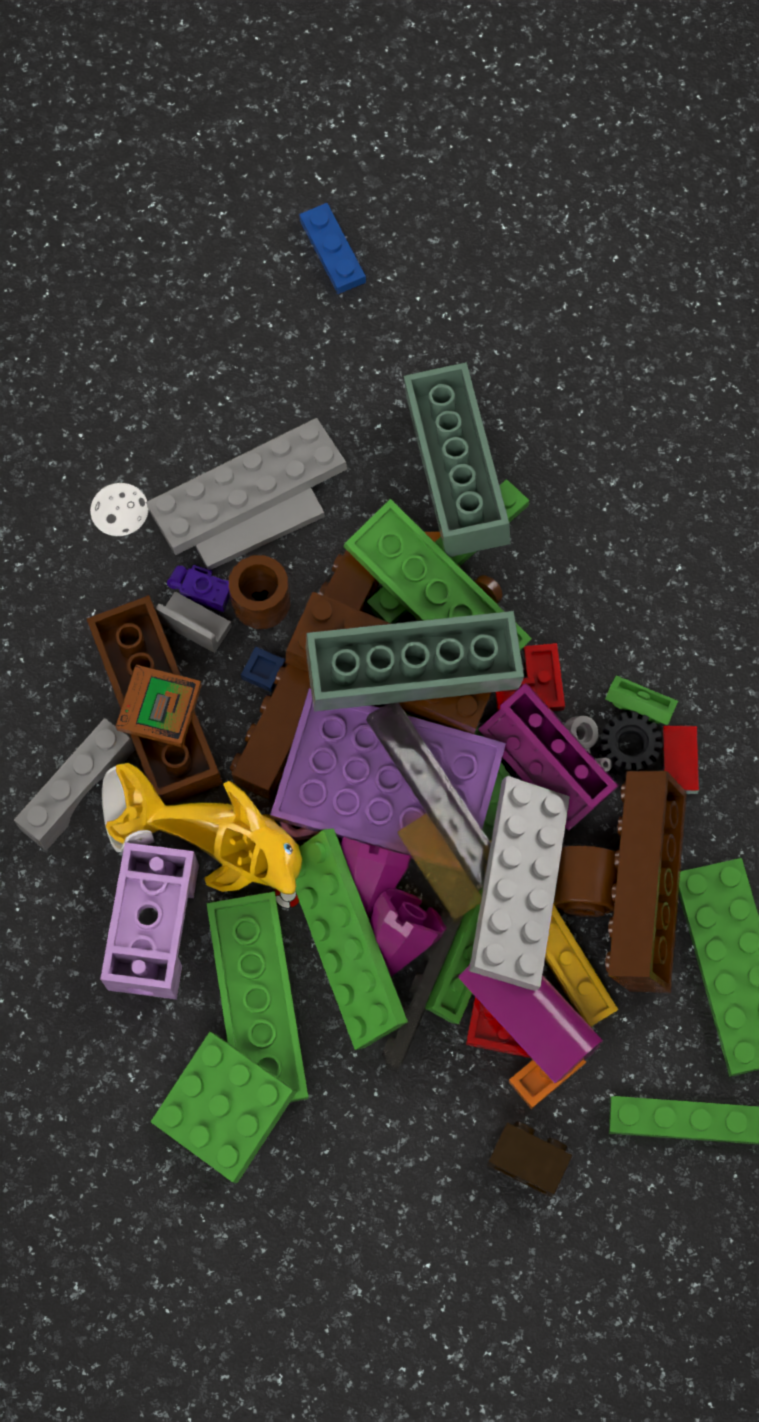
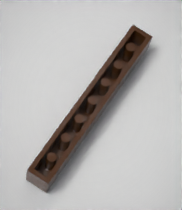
[230,550,379,800]

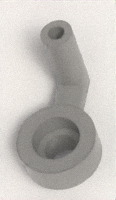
[565,716,611,771]

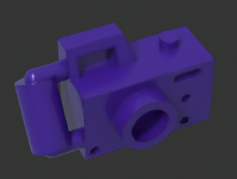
[167,565,230,613]

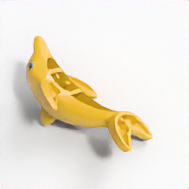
[106,763,302,895]

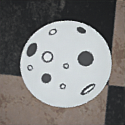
[90,483,148,536]

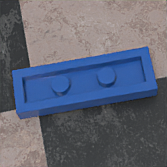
[299,203,366,294]

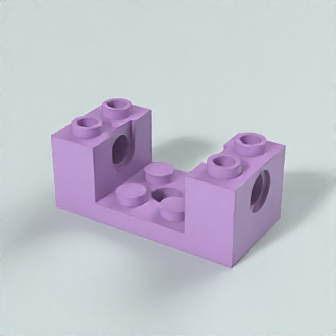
[100,843,199,1000]

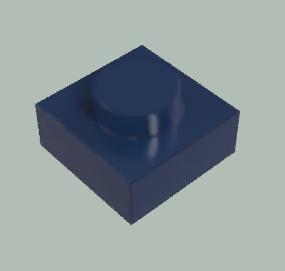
[241,647,286,692]

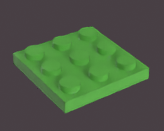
[151,1032,297,1183]

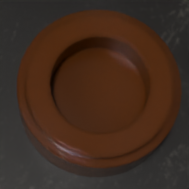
[474,575,503,604]

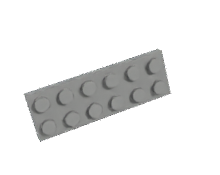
[146,418,347,555]
[469,776,570,991]

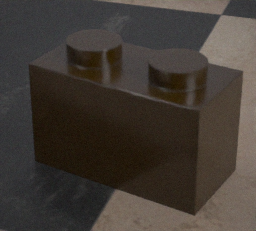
[487,1121,572,1198]

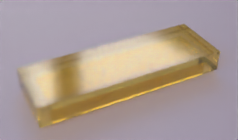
[397,813,482,921]

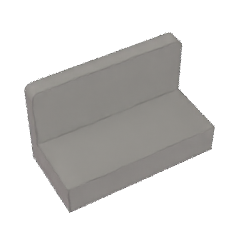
[155,592,232,653]

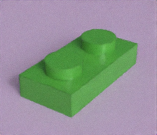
[605,675,678,725]

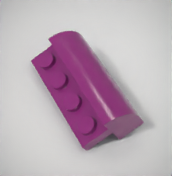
[478,683,619,831]
[458,965,603,1083]

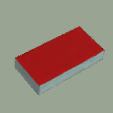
[662,726,699,794]

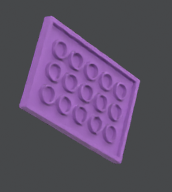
[270,688,506,875]

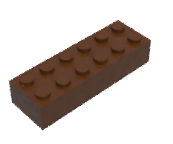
[285,592,491,734]
[87,595,223,806]
[605,771,687,993]

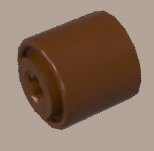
[228,555,291,629]
[553,846,618,917]

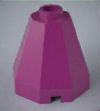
[341,836,412,919]
[370,888,447,977]

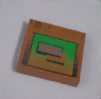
[116,665,202,747]

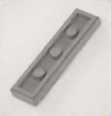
[195,488,325,570]

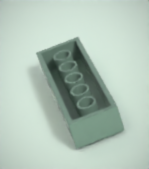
[404,362,511,557]
[305,611,524,712]

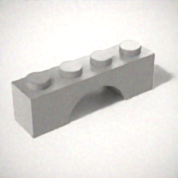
[14,718,135,851]

